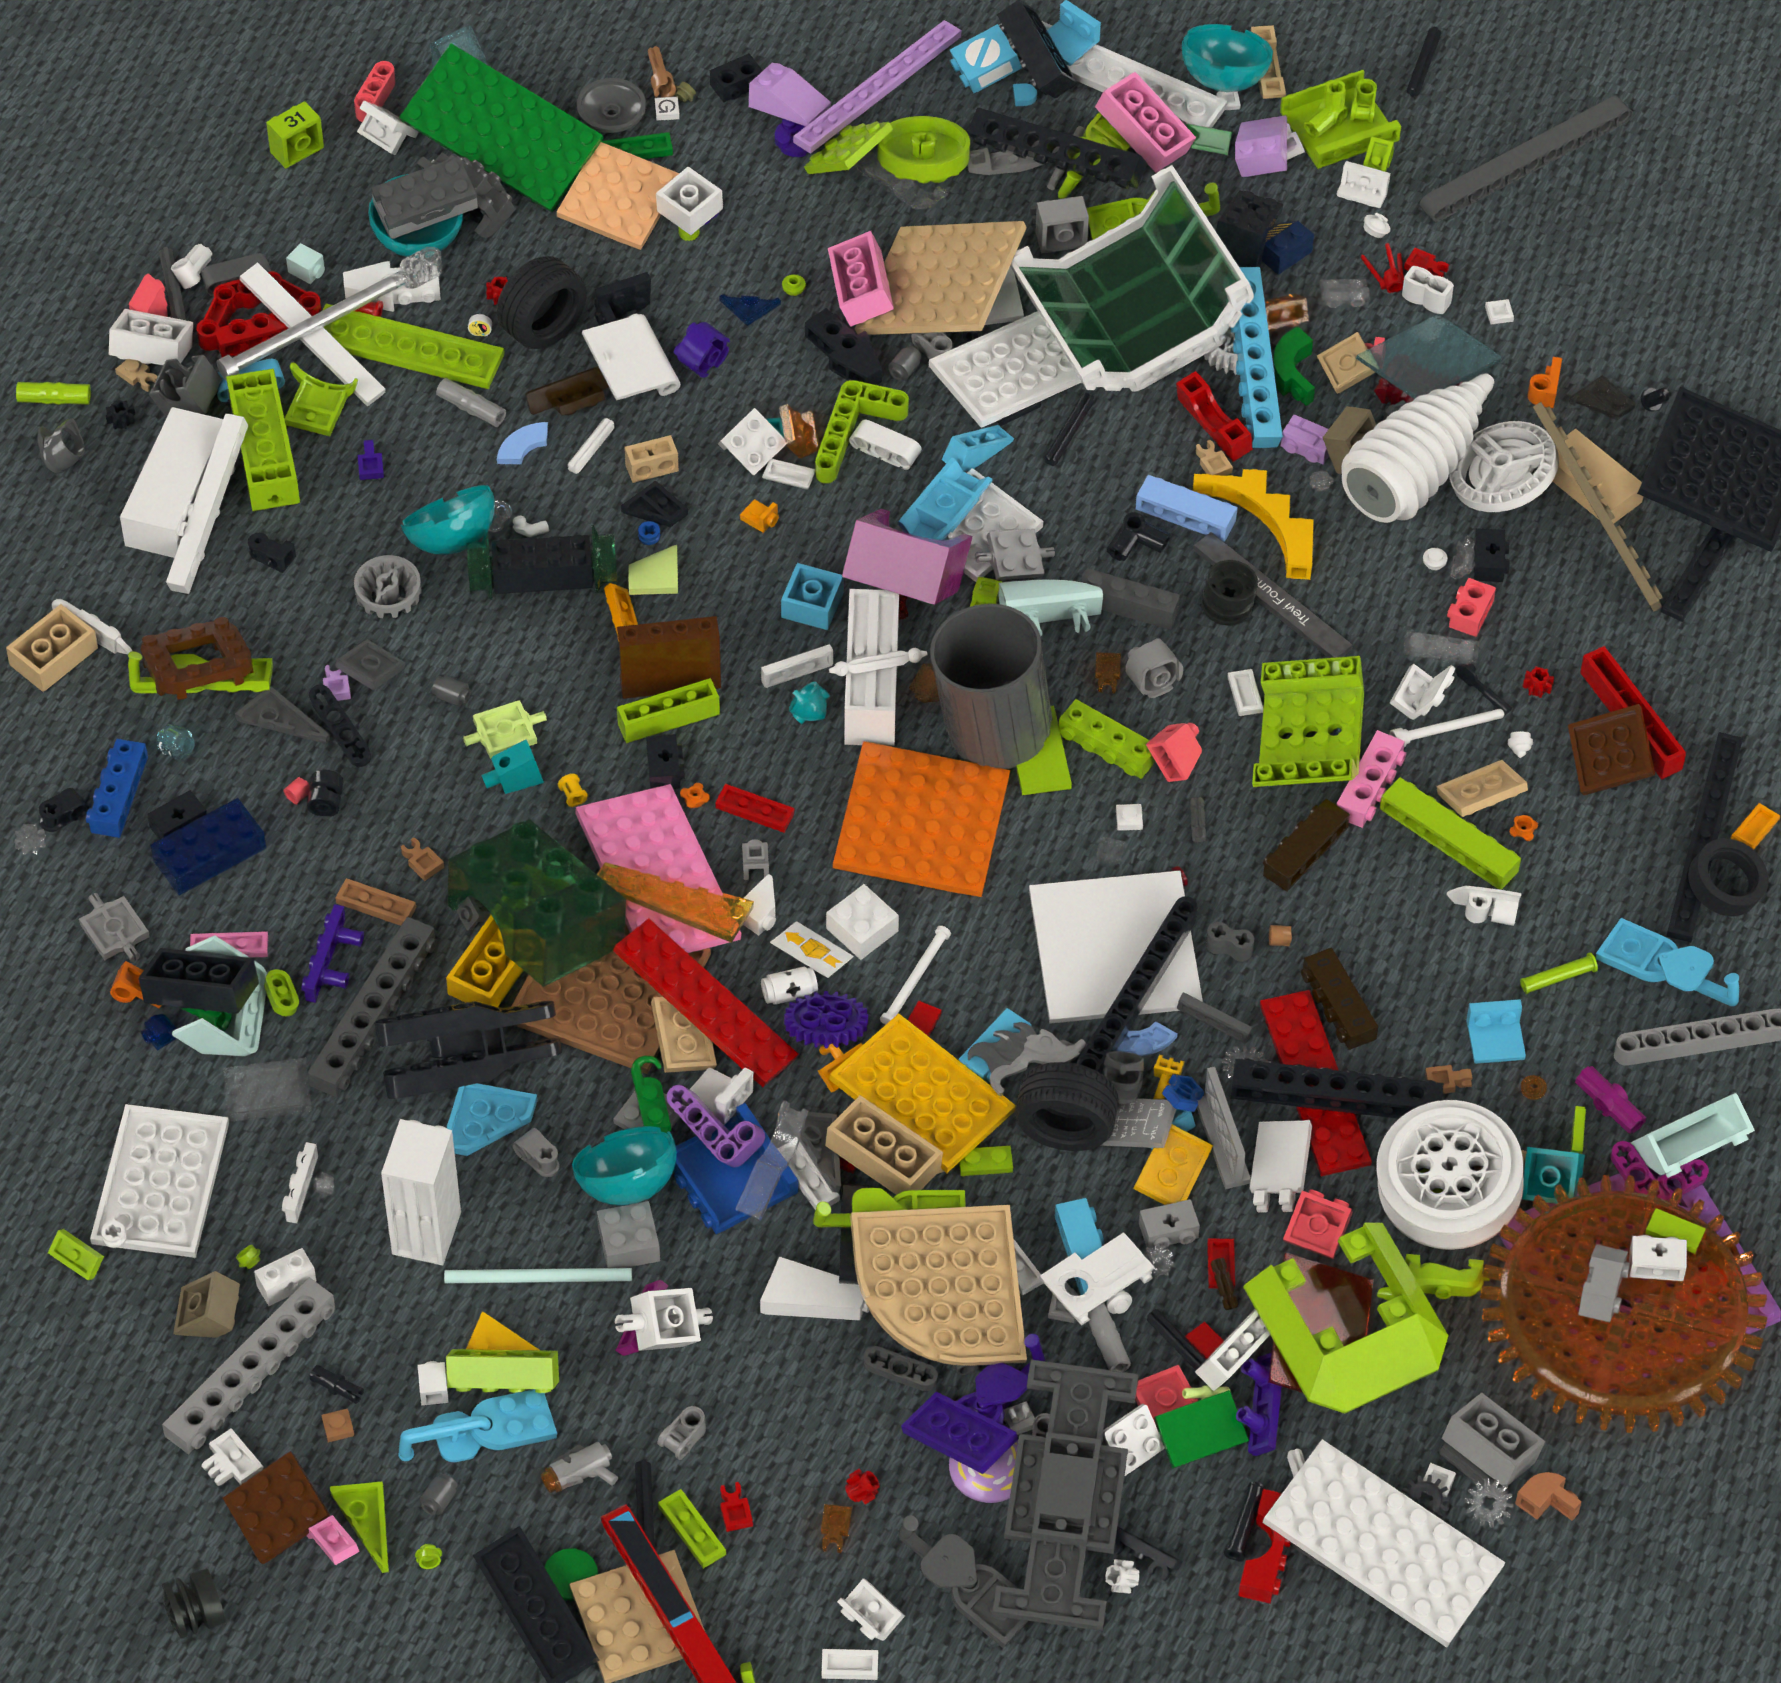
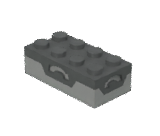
[371,156,478,239]

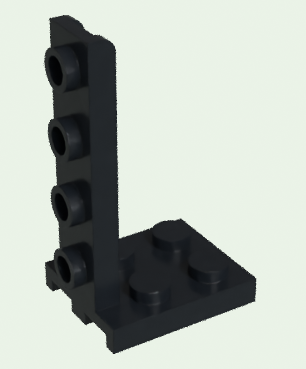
[594,272,651,326]

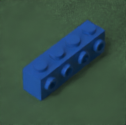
[86,739,148,838]

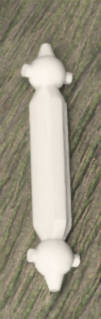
[829,648,927,676]

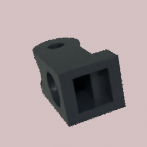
[248,532,296,573]

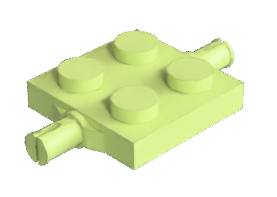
[463,700,547,759]

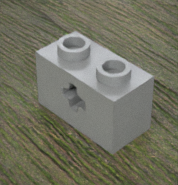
[1139,1199,1200,1250]

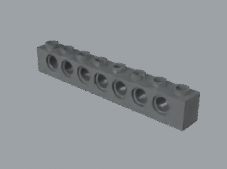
[308,917,437,1098]

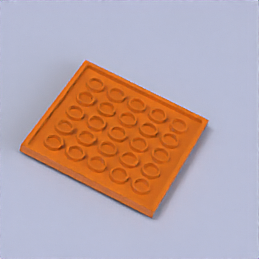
[833,741,1010,897]

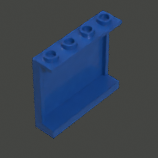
[673,1103,798,1235]

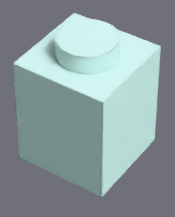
[286,243,325,284]

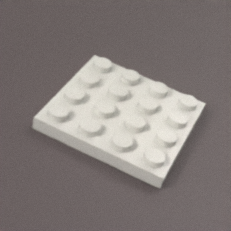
[944,468,1043,582]

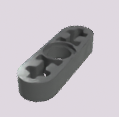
[863,1346,938,1391]

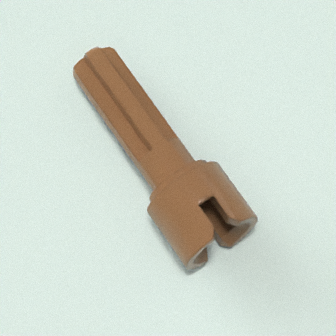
[648,46,676,98]

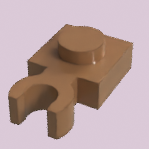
[401,838,444,881]

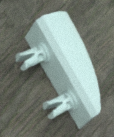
[998,580,1103,636]

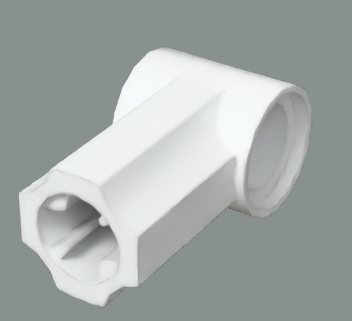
[171,244,212,289]

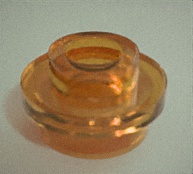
[1520,1075,1547,1100]

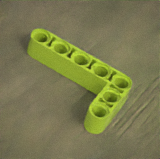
[815,380,909,483]

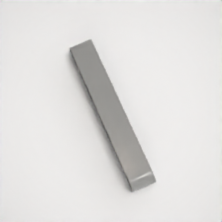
[1614,1009,1781,1065]

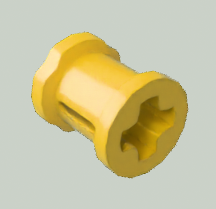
[558,774,588,807]

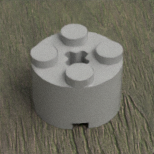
[1126,639,1183,698]

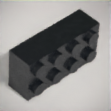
[997,0,1078,98]
[139,948,259,1014]

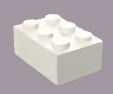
[109,309,193,365]

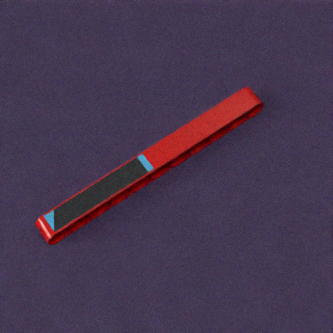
[601,1504,736,1683]

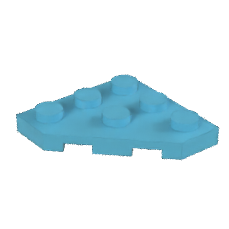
[447,1083,537,1156]

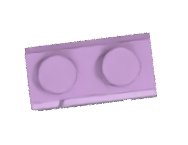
[1280,415,1329,464]

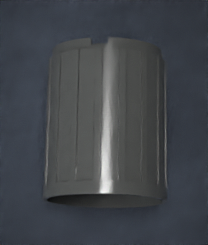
[930,604,1052,769]

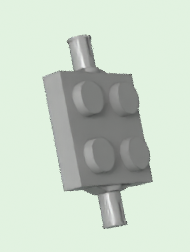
[975,529,1055,580]
[79,893,150,962]

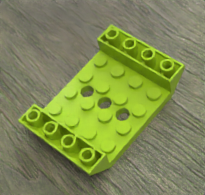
[1252,656,1364,787]

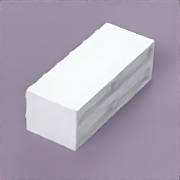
[120,407,223,558]
[845,589,899,746]
[381,1119,461,1265]

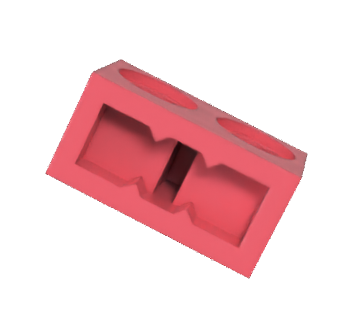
[1447,578,1496,637]

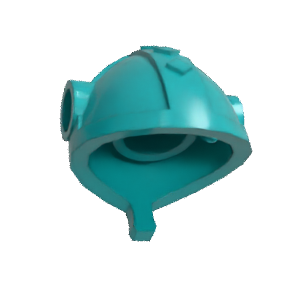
[789,682,830,724]

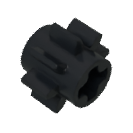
[105,400,135,430]

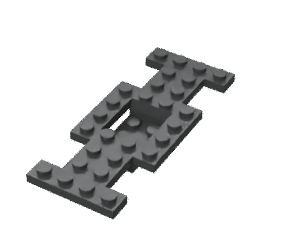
[992,1360,1139,1631]

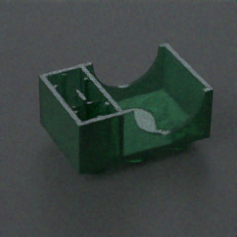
[448,819,626,987]

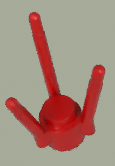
[1361,243,1404,293]

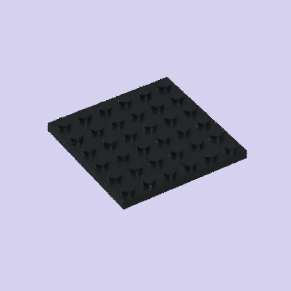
[1637,387,1781,552]

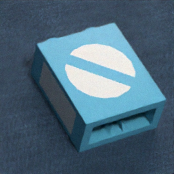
[950,24,1022,93]

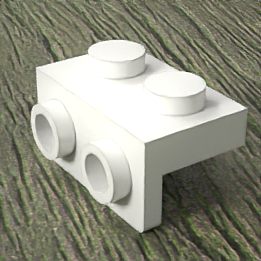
[1337,161,1391,208]
[837,1578,905,1641]

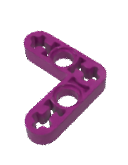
[1611,1141,1709,1210]

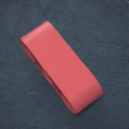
[354,61,396,122]

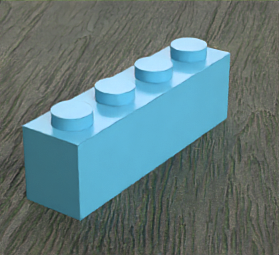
[1055,1198,1106,1302]

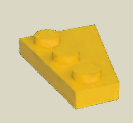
[466,1311,539,1350]

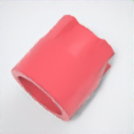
[284,777,310,805]

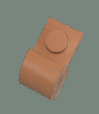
[1515,1472,1582,1521]

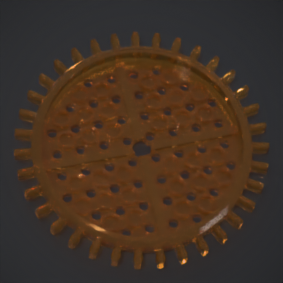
[1480,1175,1767,1433]

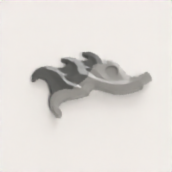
[968,1022,1087,1096]

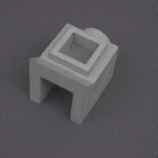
[742,839,769,880]

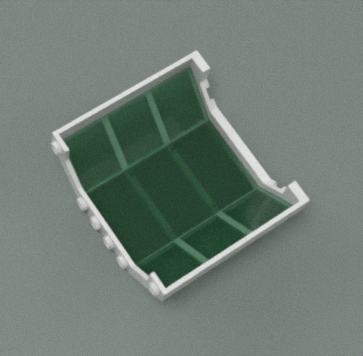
[1010,165,1254,391]

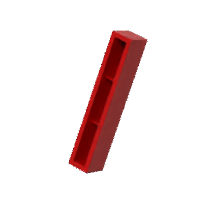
[1580,646,1686,780]

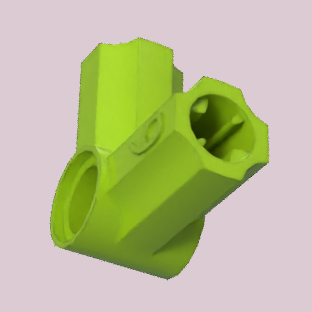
[1304,80,1349,138]

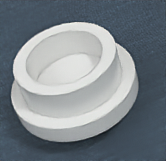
[1423,548,1448,570]
[1106,1290,1132,1314]

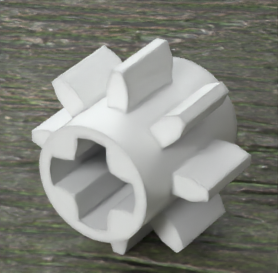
[1105,1559,1140,1594]

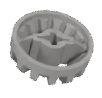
[354,555,421,618]

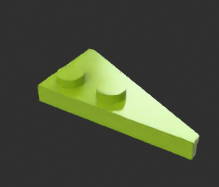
[330,1481,389,1573]

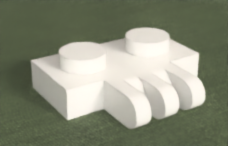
[202,1429,263,1486]

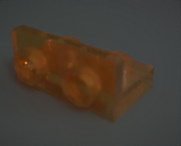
[779,404,820,459]

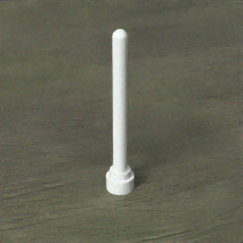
[1390,709,1504,747]

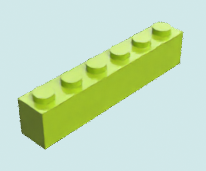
[1380,777,1521,890]

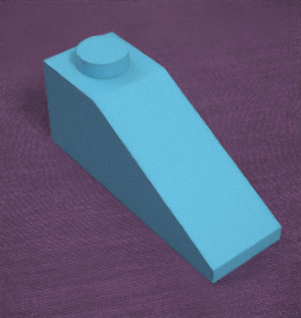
[942,425,1014,472]

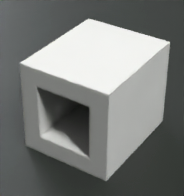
[418,1361,449,1405]

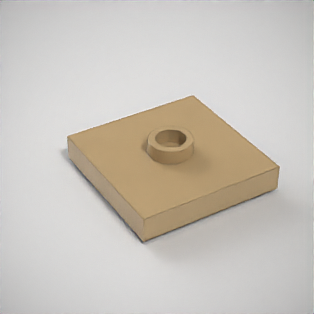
[1317,332,1379,393]

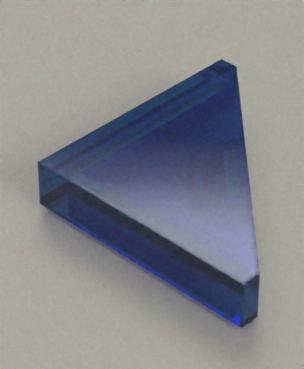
[719,294,781,326]

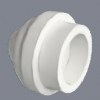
[1508,732,1533,758]

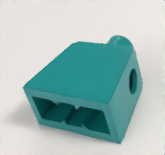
[482,739,544,794]

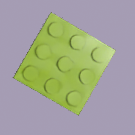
[804,121,893,174]

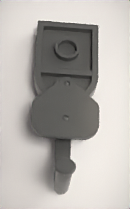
[899,1515,1028,1649]

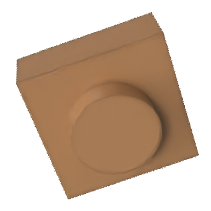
[321,1409,354,1442]

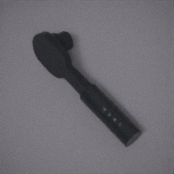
[1456,663,1512,715]

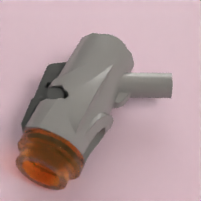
[541,1442,618,1493]

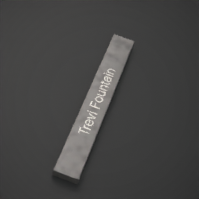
[1194,532,1353,658]

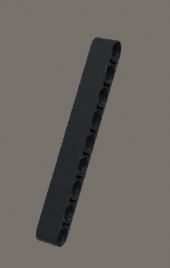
[1077,896,1198,1074]

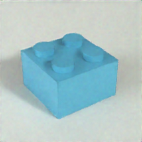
[781,563,844,630]

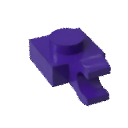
[358,440,384,480]

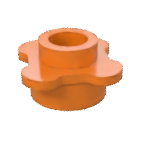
[680,783,710,808]
[1509,815,1538,841]

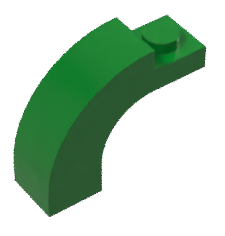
[1273,326,1315,406]

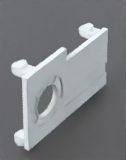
[1039,1232,1154,1326]

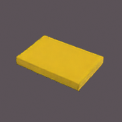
[1133,1124,1213,1205]

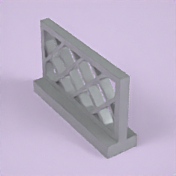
[1197,1067,1251,1189]

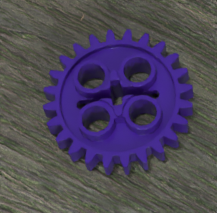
[784,991,868,1048]

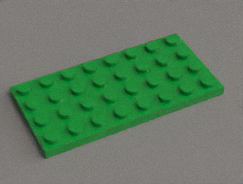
[399,43,604,212]

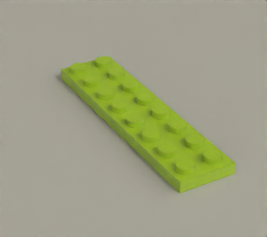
[322,304,504,389]

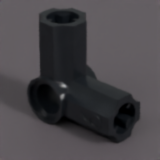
[1107,512,1171,561]

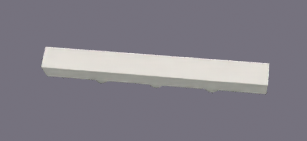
[166,413,248,594]

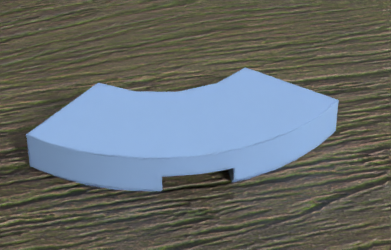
[497,422,548,464]
[1117,1021,1178,1056]

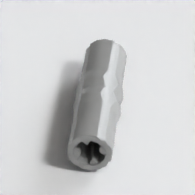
[436,378,506,427]
[1088,1302,1131,1372]

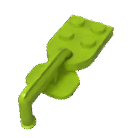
[1058,112,1131,199]
[1086,183,1220,241]
[128,651,273,693]
[813,1188,966,1227]

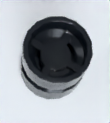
[307,770,344,817]

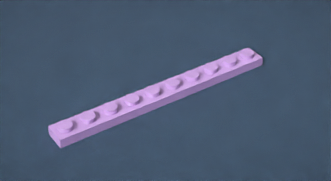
[793,20,961,154]

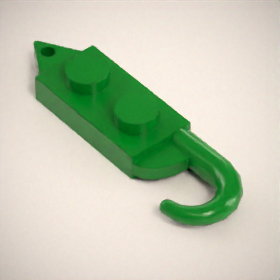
[631,1056,671,1134]

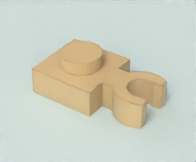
[115,359,157,392]
[1196,440,1233,476]

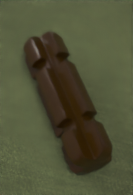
[1211,1258,1239,1310]

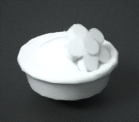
[1363,213,1390,238]

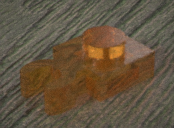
[1095,652,1121,693]
[821,1504,852,1553]

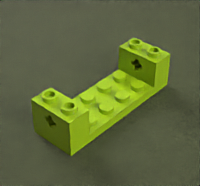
[226,368,300,511]

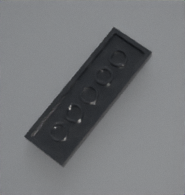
[473,1526,600,1683]

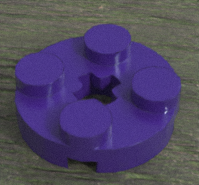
[775,119,818,157]

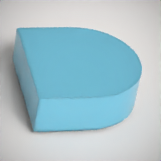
[1013,83,1037,106]

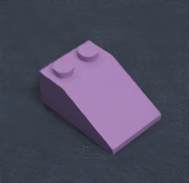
[749,62,831,126]
[1235,115,1287,177]

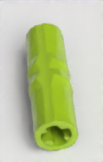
[16,382,91,405]

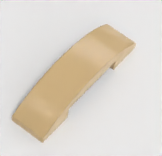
[1251,25,1286,99]

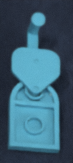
[1596,918,1739,1006]
[398,1389,557,1462]

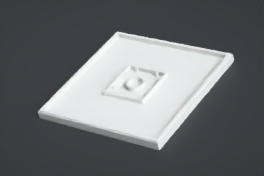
[1029,871,1203,1023]

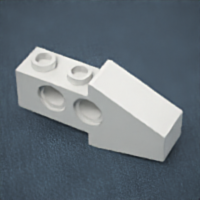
[343,261,441,312]

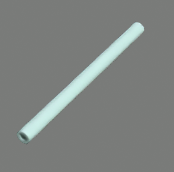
[444,1268,632,1283]

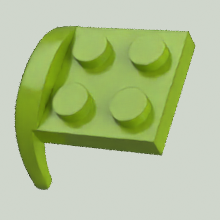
[284,362,358,436]

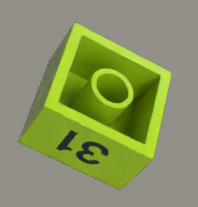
[266,101,324,169]

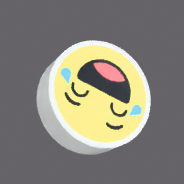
[468,314,492,336]

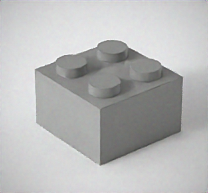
[1036,196,1089,253]
[597,1201,660,1268]

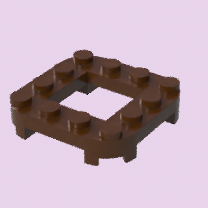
[140,617,254,700]

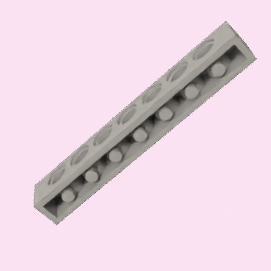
[162,1277,335,1455]

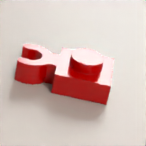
[1404,248,1449,277]
[720,1482,753,1532]

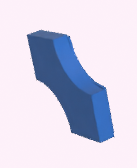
[1162,1074,1204,1112]

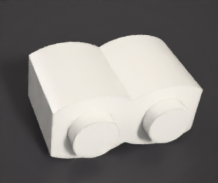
[1402,266,1454,314]

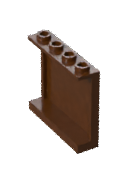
[617,616,721,699]

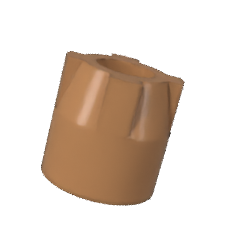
[1269,925,1292,946]

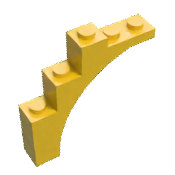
[1193,469,1314,580]

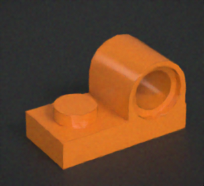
[1528,357,1562,408]
[110,961,161,1008]

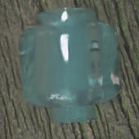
[157,724,195,759]

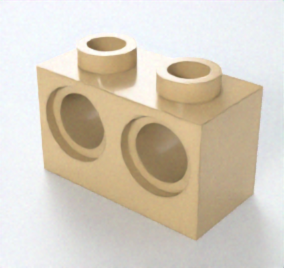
[625,435,679,483]

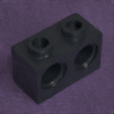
[710,53,763,103]

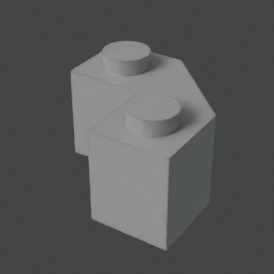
[1578,1244,1631,1322]

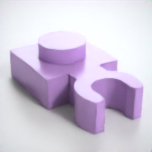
[323,665,351,703]

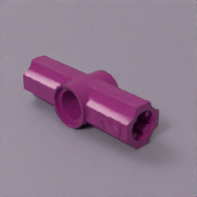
[1575,1066,1647,1134]

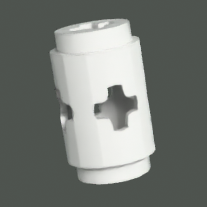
[761,966,818,1005]

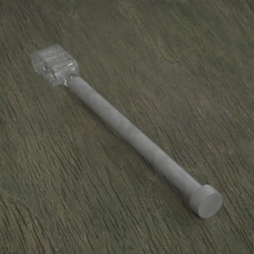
[217,247,442,381]

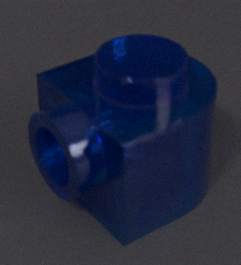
[141,1014,177,1051]

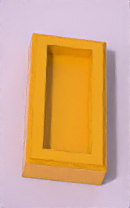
[1731,803,1780,850]

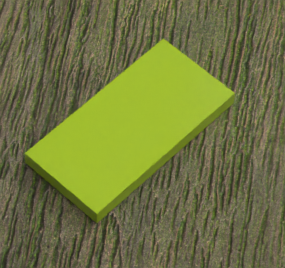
[1016,706,1072,795]

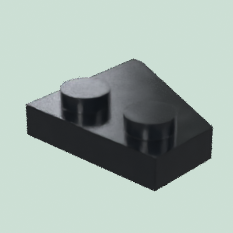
[621,480,688,527]

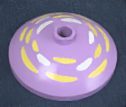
[949,1439,1019,1503]

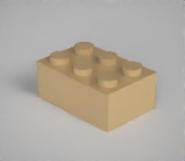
[6,604,98,692]

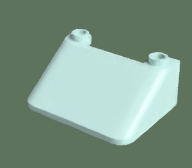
[1630,1093,1755,1178]

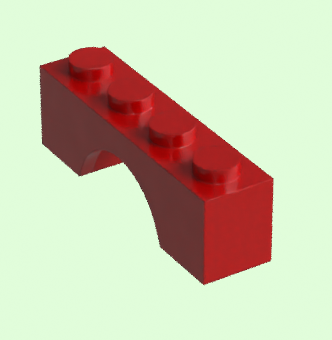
[1176,371,1252,462]
[1238,1489,1291,1604]

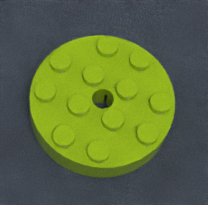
[877,116,970,183]

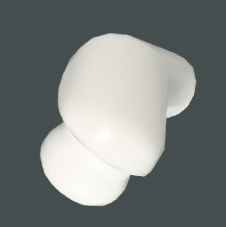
[513,516,549,537]

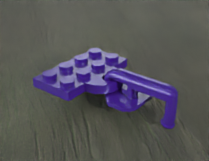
[901,1334,1045,1474]

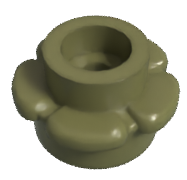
[675,82,696,103]

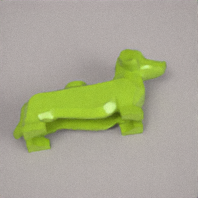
[1377,1254,1490,1301]

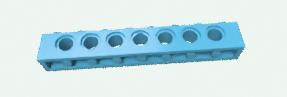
[1225,267,1283,448]

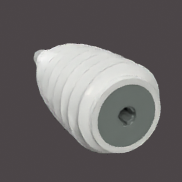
[1341,373,1494,523]

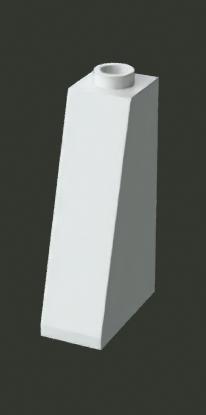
[760,1257,869,1320]

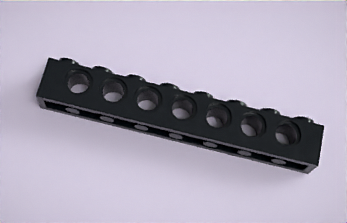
[967,107,1147,189]
[1230,1058,1444,1119]

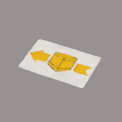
[770,921,854,978]

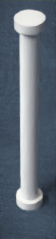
[880,926,951,1025]

